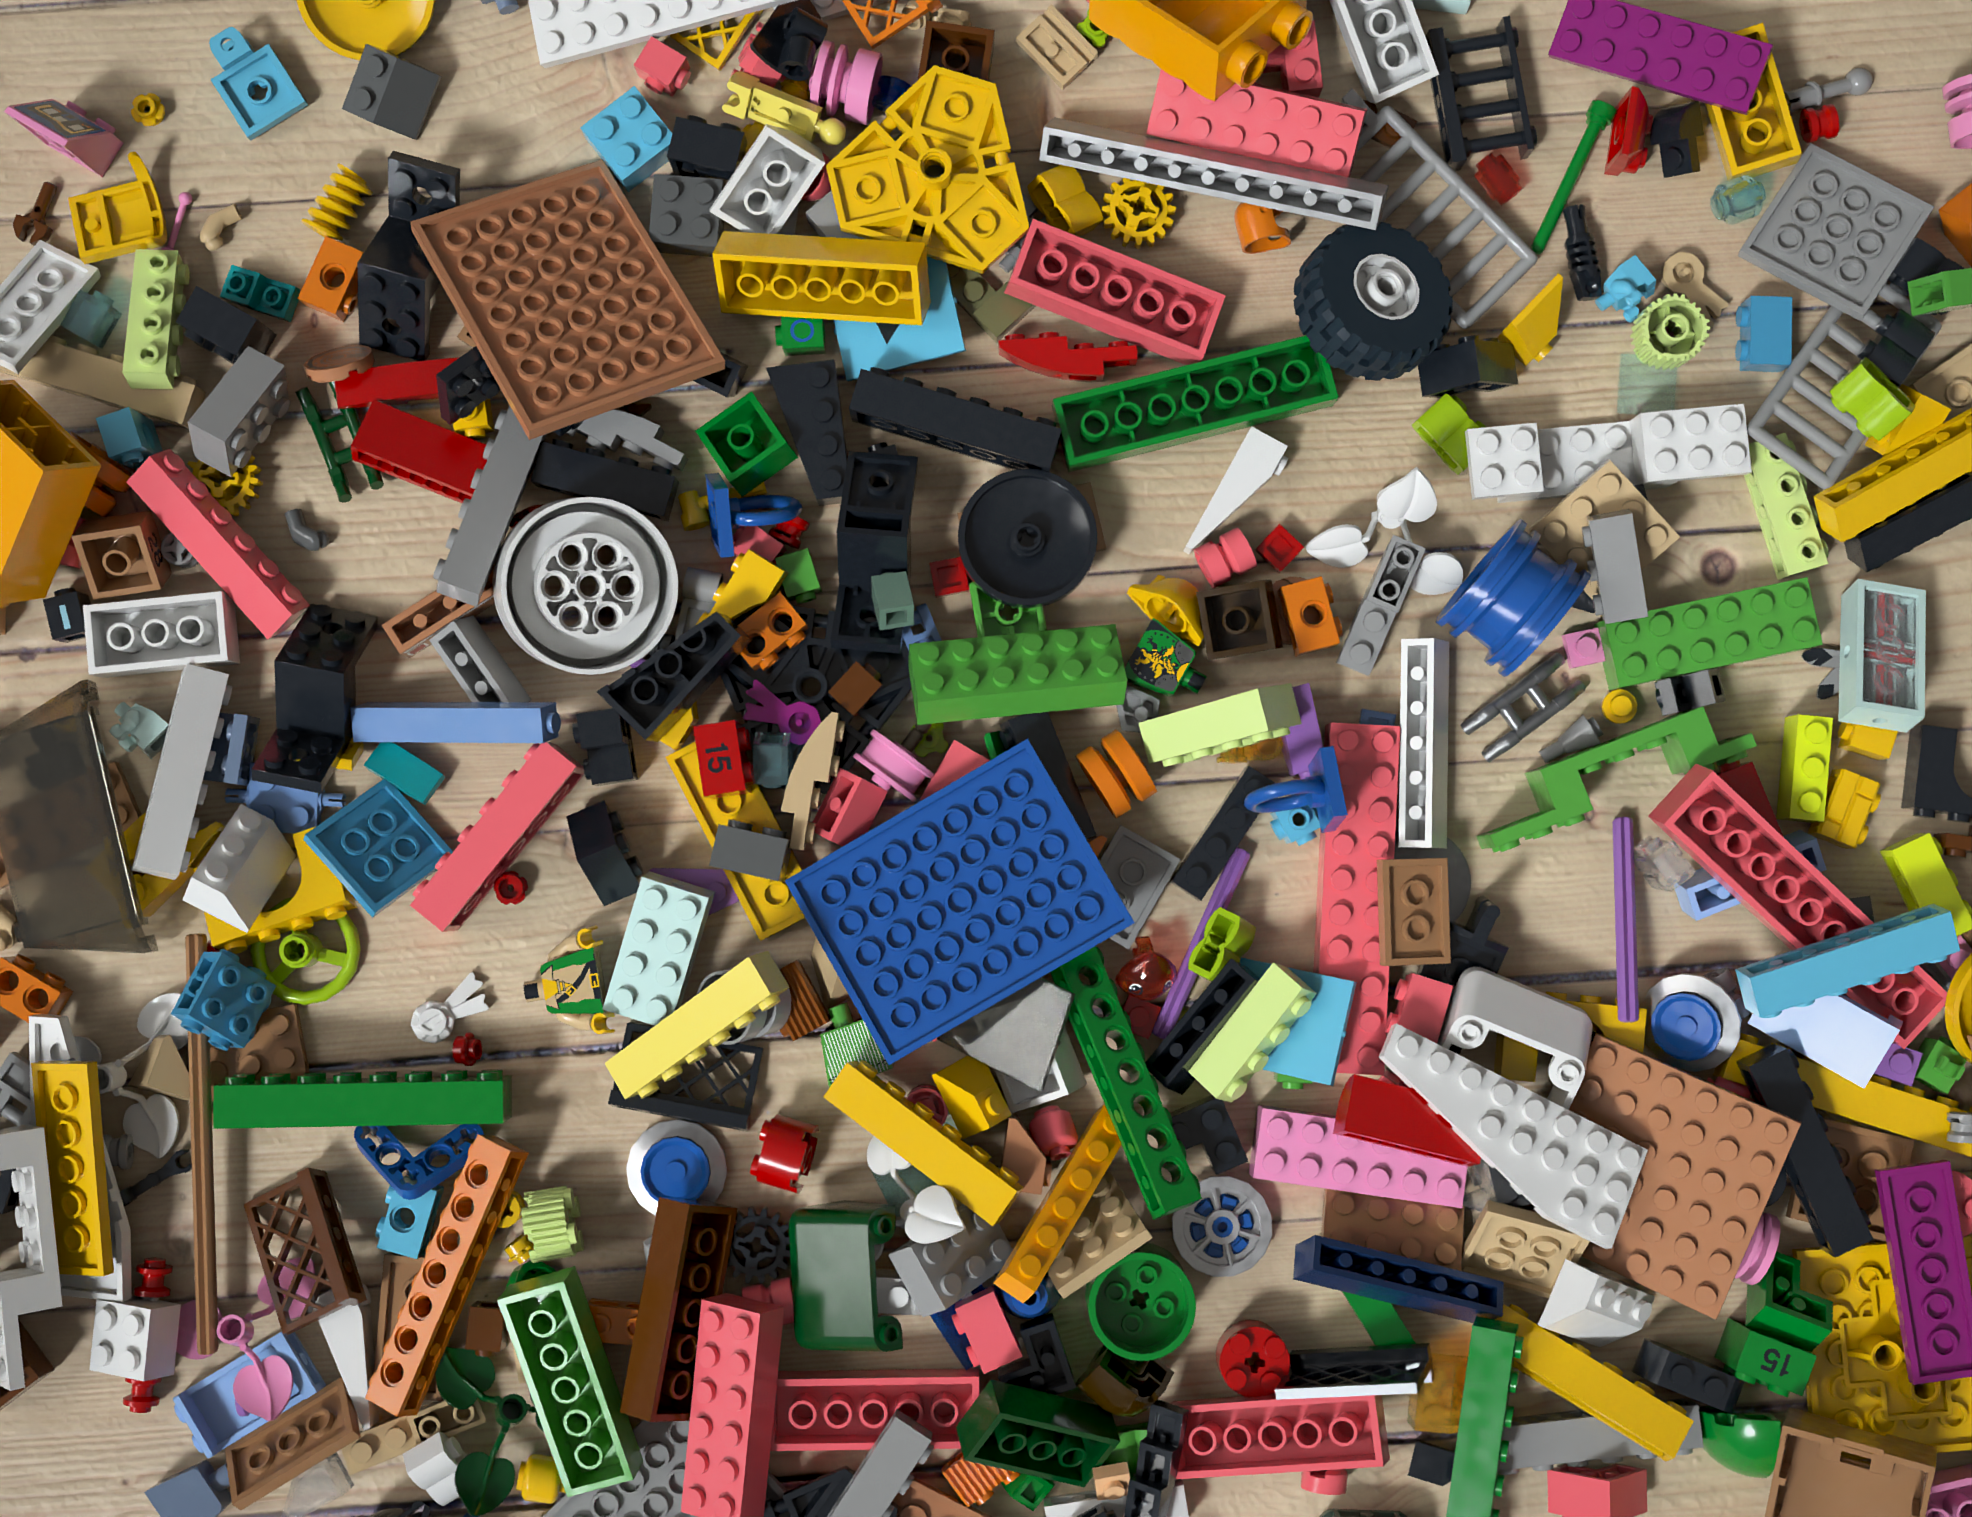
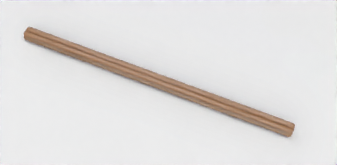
[185,933,219,1355]

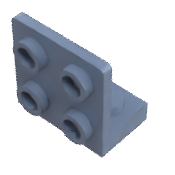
[203,712,260,786]

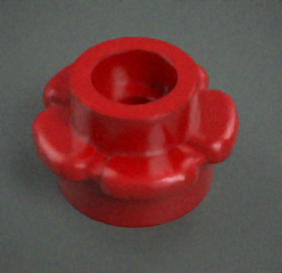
[494,871,528,905]
[452,1032,482,1066]

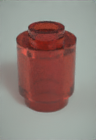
[1474,153,1524,206]

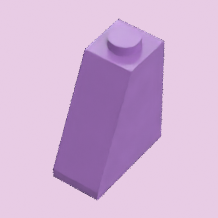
[1278,683,1323,779]

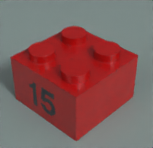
[693,720,757,799]

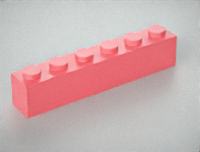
[127,448,310,639]

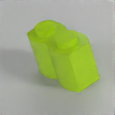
[1829,357,1915,441]
[1412,393,1486,475]
[1188,907,1256,982]

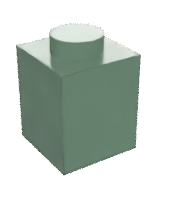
[871,571,914,630]

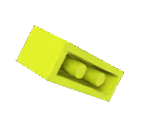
[1776,714,1833,823]
[1880,833,1972,936]

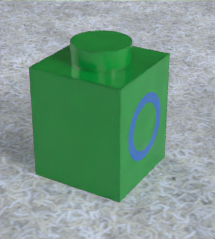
[775,317,826,356]

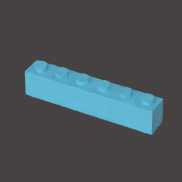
[1735,904,1960,1018]

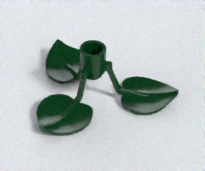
[435,1347,544,1517]

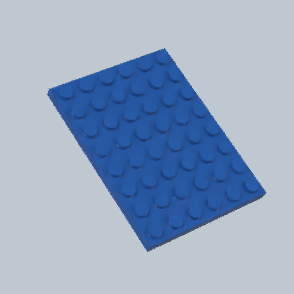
[785,739,1135,1065]

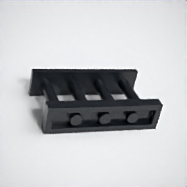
[1425,16,1537,171]

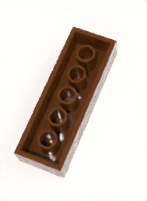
[620,1197,738,1422]

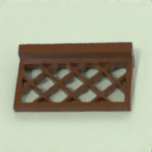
[243,1167,367,1335]

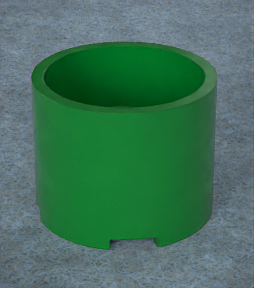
[1085,1242,1196,1361]

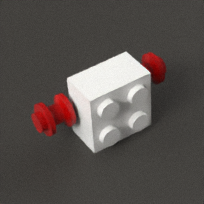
[89,1257,181,1413]

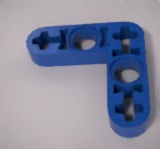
[354,1124,484,1200]

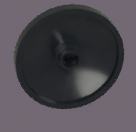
[958,469,1097,608]

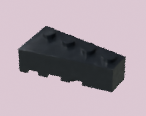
[766,359,848,506]
[596,612,752,742]

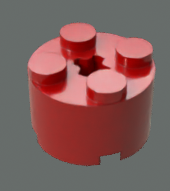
[750,1114,819,1194]
[1216,1319,1290,1398]

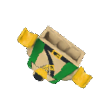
[523,925,615,1034]

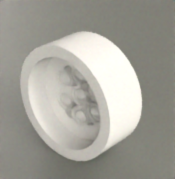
[492,497,678,675]

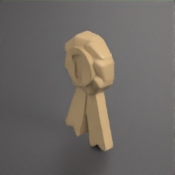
[1661,252,1729,328]

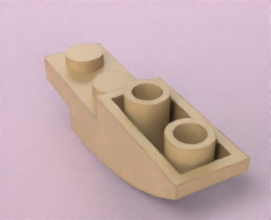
[781,712,845,850]
[341,1397,486,1475]

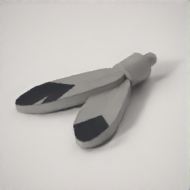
[1801,648,1840,700]

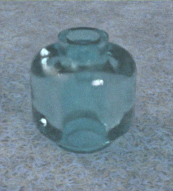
[1710,175,1766,225]

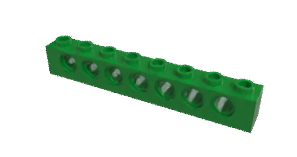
[1050,946,1202,1220]

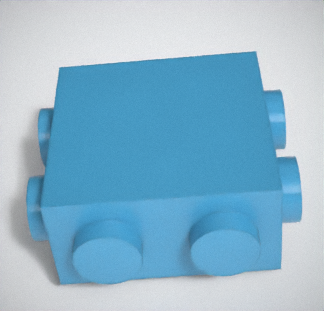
[171,949,276,1051]

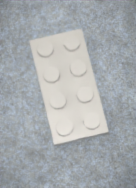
[0,240,101,374]

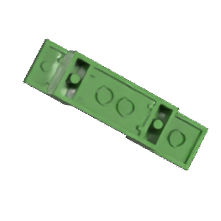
[1476,706,1757,853]

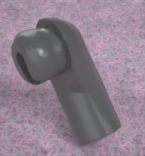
[285,509,329,551]

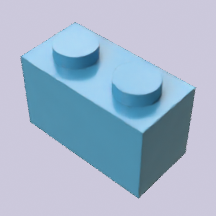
[1735,296,1792,372]

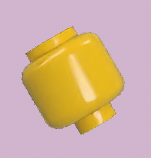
[516,1454,566,1504]

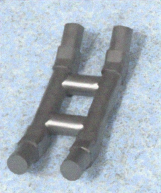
[1461,653,1586,763]

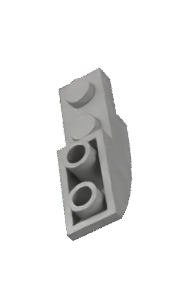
[566,409,688,471]
[1336,535,1426,676]

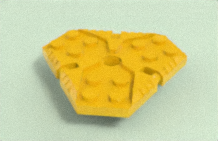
[826,65,1030,274]

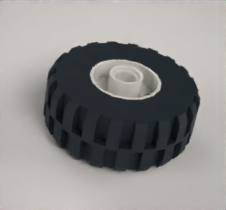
[1293,222,1453,381]

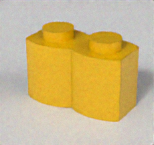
[1027,165,1103,237]

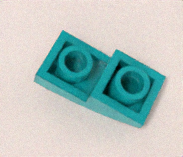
[220,265,301,323]
[364,742,446,805]

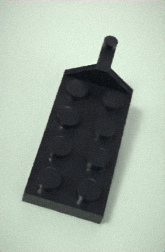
[1417,896,1509,1054]

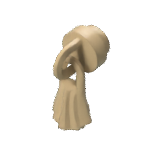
[902,0,972,30]

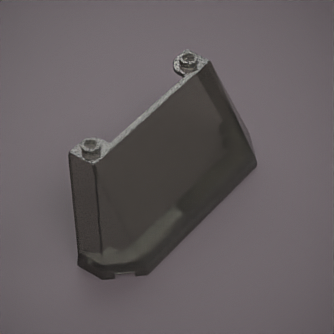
[0,679,158,953]

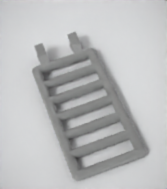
[1341,89,1538,329]
[1747,280,1942,490]

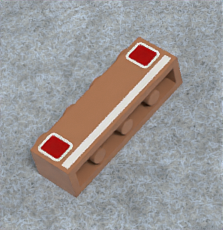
[382,564,495,658]

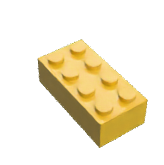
[1705,23,1802,185]

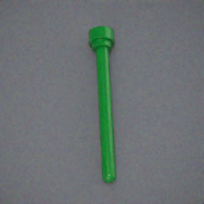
[1531,100,1617,255]

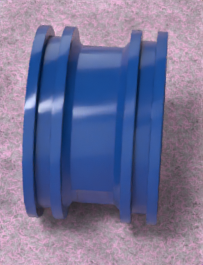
[1435,519,1591,677]

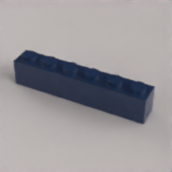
[1293,1235,1504,1323]

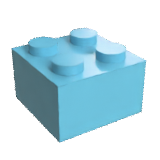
[580,86,672,192]

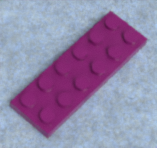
[1548,0,1773,115]
[1875,1160,1972,1385]

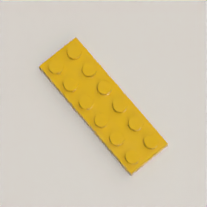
[665,742,805,941]
[31,1061,114,1276]

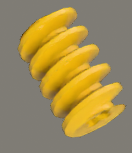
[301,163,373,241]

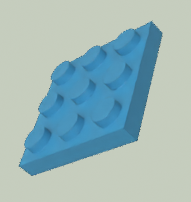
[303,779,453,918]

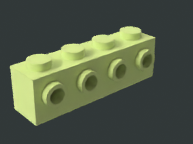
[122,249,190,389]
[1744,433,1829,580]
[1188,962,1317,1103]

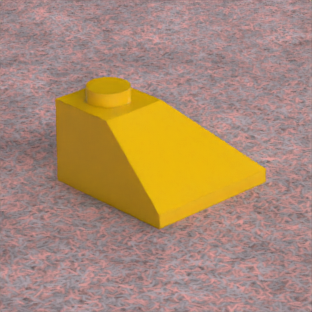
[1497,273,1563,366]
[931,1049,1012,1139]

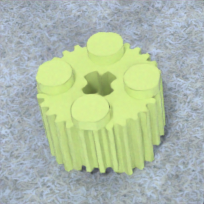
[1630,293,1710,370]
[521,1186,584,1263]

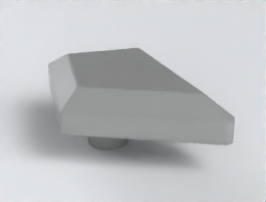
[1116,685,1160,733]

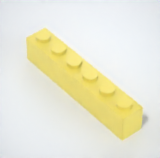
[605,951,790,1099]

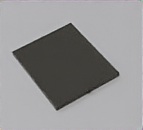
[937,978,1075,1092]

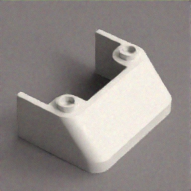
[1437,967,1593,1110]

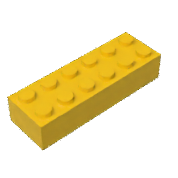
[712,231,931,325]

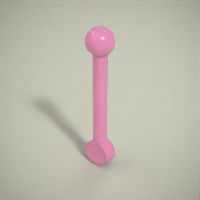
[161,192,193,250]

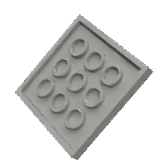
[1738,143,1934,321]

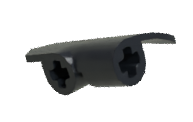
[750,0,828,81]

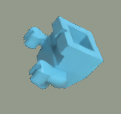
[1595,255,1656,323]

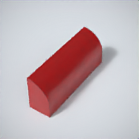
[351,399,487,503]
[1333,1074,1481,1167]

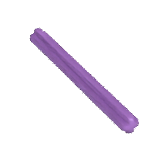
[1612,817,1639,1023]
[1152,847,1250,1039]

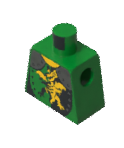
[1125,618,1207,697]

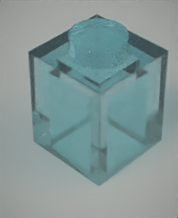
[60,289,122,349]
[752,732,791,788]

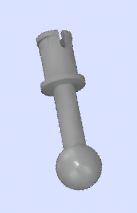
[1784,68,1873,113]

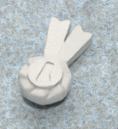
[411,972,489,1044]

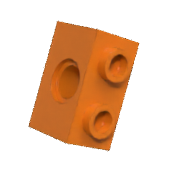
[298,236,364,322]
[1277,576,1343,657]

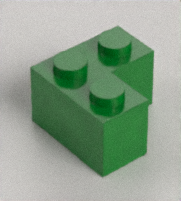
[1745,1251,1833,1352]

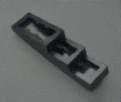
[1124,1399,1189,1517]

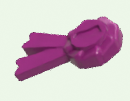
[743,680,821,745]

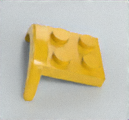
[68,152,167,264]

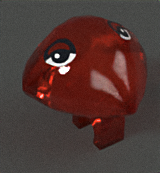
[1114,936,1178,1001]

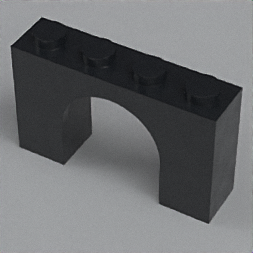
[1901,725,1972,823]

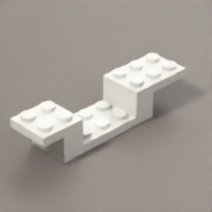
[1465,403,1752,503]
[0,1125,63,1391]

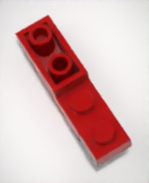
[998,332,1138,382]

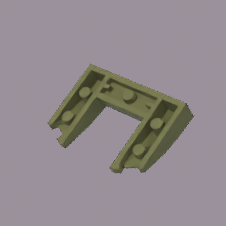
[911,225,1036,343]

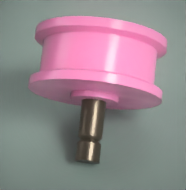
[853,723,934,802]

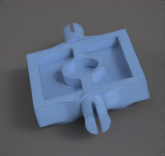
[225,762,346,833]

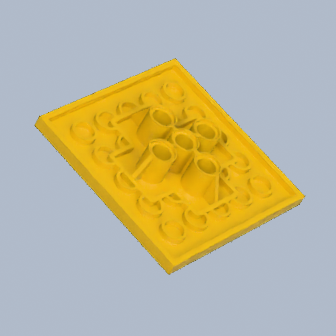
[1792,1234,1972,1460]

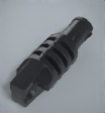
[1563,204,1602,301]

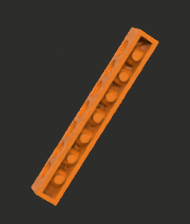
[365,1134,529,1417]

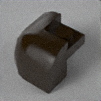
[1075,1344,1174,1417]

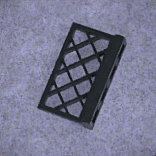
[608,1023,764,1132]
[1275,1343,1435,1400]

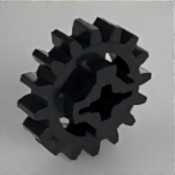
[727,1206,790,1284]

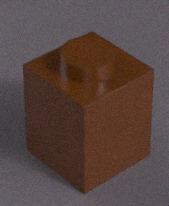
[828,661,883,717]
[465,1301,508,1357]

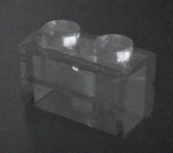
[1634,836,1696,892]

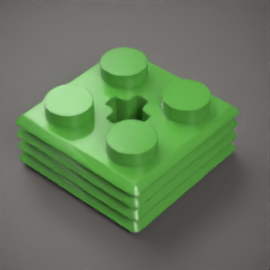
[969,582,1047,637]

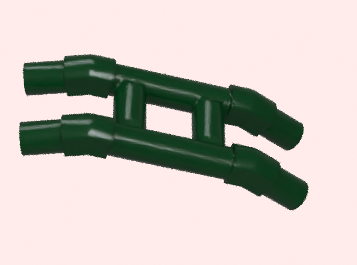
[295,382,384,503]

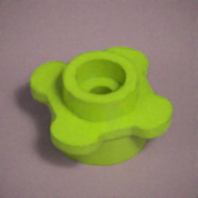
[1076,10,1109,48]
[911,723,948,757]

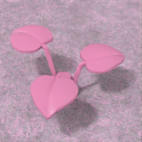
[176,1258,316,1421]

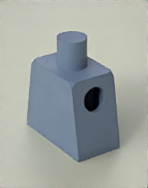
[144,1460,232,1517]

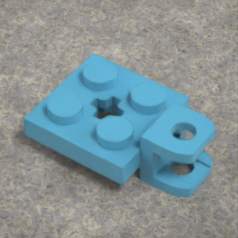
[209,27,308,141]

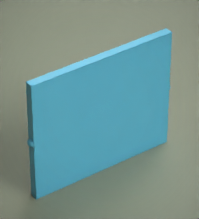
[833,257,966,382]
[1240,957,1357,1086]

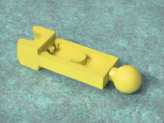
[722,71,846,146]

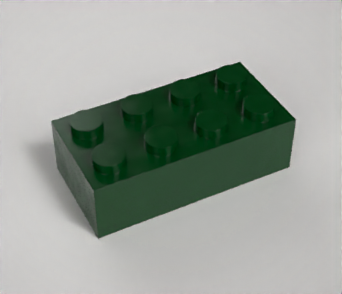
[956,1379,1120,1487]

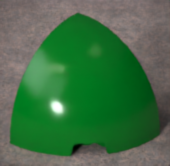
[1699,1406,1781,1478]

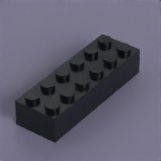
[849,367,1062,472]

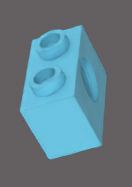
[96,407,163,471]
[375,1176,444,1259]

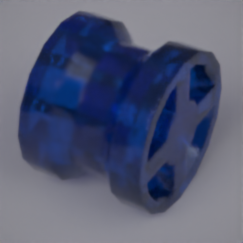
[872,75,911,112]

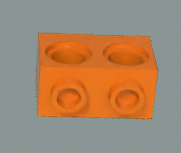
[738,592,809,671]
[0,954,74,1023]
[588,1298,640,1345]

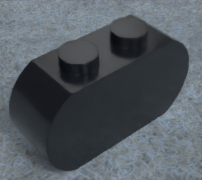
[1632,1338,1745,1413]

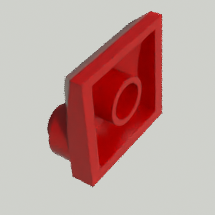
[1604,86,1653,176]

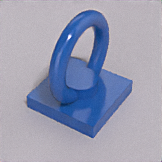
[705,473,802,558]
[1244,746,1348,833]

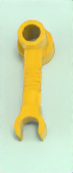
[678,482,767,531]

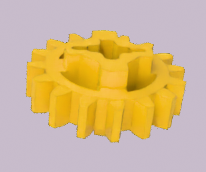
[1101,178,1176,249]
[187,455,263,516]

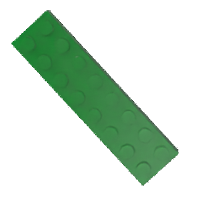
[1052,335,1338,473]
[213,1069,512,1129]

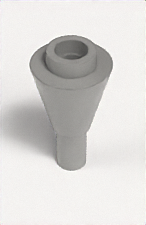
[1539,715,1603,763]

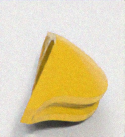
[1127,575,1204,646]

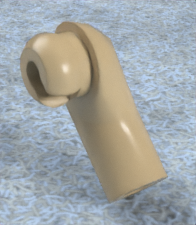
[199,204,242,251]
[0,903,17,951]

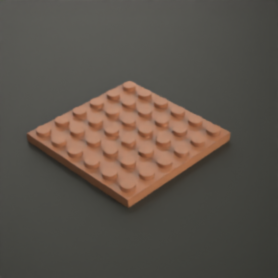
[1528,1033,1802,1320]

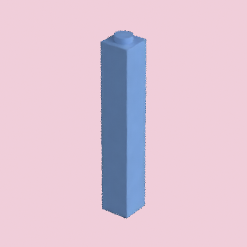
[350,702,561,743]

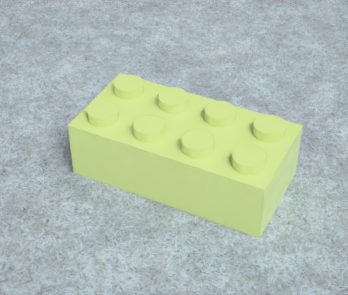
[1139,683,1302,767]

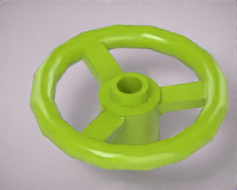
[250,897,361,1005]

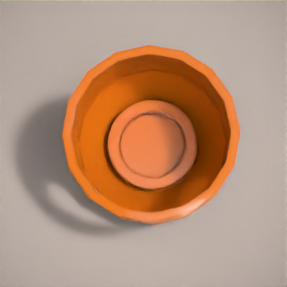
[1234,202,1291,254]

